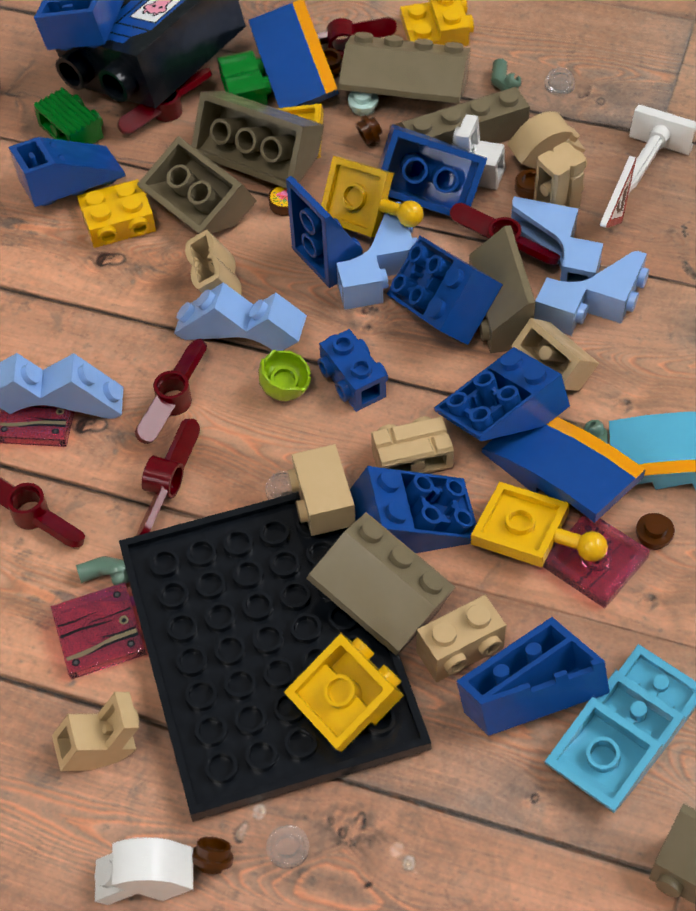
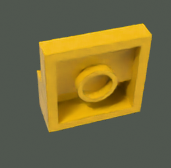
[400,0,474,46]
[77,179,156,248]
[284,633,404,752]

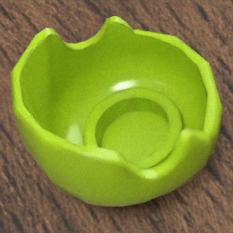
[258,350,311,401]

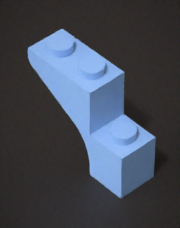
[511,196,603,282]
[336,201,417,310]
[534,251,649,335]
[174,282,307,351]
[0,353,124,419]

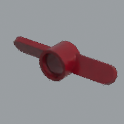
[317,17,397,57]
[117,68,212,135]
[450,203,560,265]
[135,339,207,444]
[136,419,200,536]
[0,477,85,547]

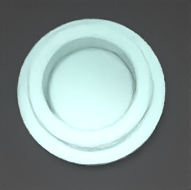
[348,91,378,116]

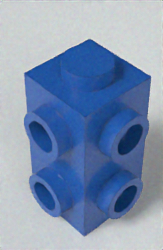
[317,329,388,412]

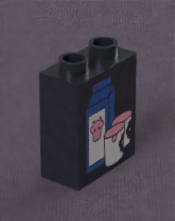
[55,0,246,108]

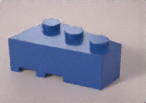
[456,617,610,736]

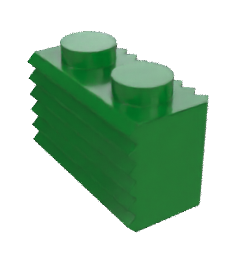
[34,87,104,144]

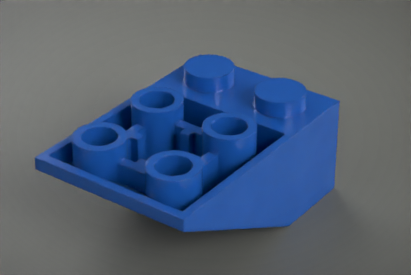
[34,0,124,51]
[9,137,126,207]
[387,235,503,345]
[434,347,570,442]
[350,466,476,553]

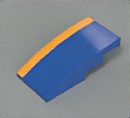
[248,0,339,108]
[482,417,646,523]

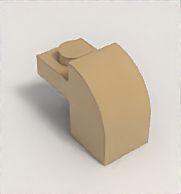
[507,111,586,169]
[52,692,139,772]

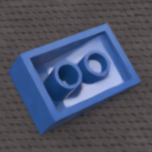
[378,124,487,216]
[286,176,363,288]

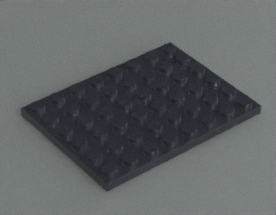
[119,492,431,821]

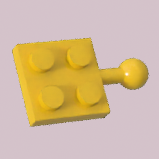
[321,156,424,237]
[471,481,608,567]

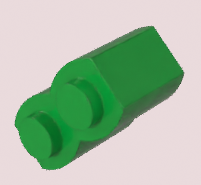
[217,50,272,105]

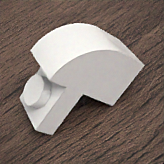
[452,114,506,190]
[95,838,193,905]

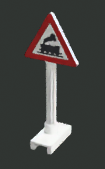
[600,104,696,228]

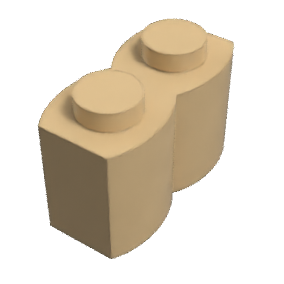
[185,230,242,295]

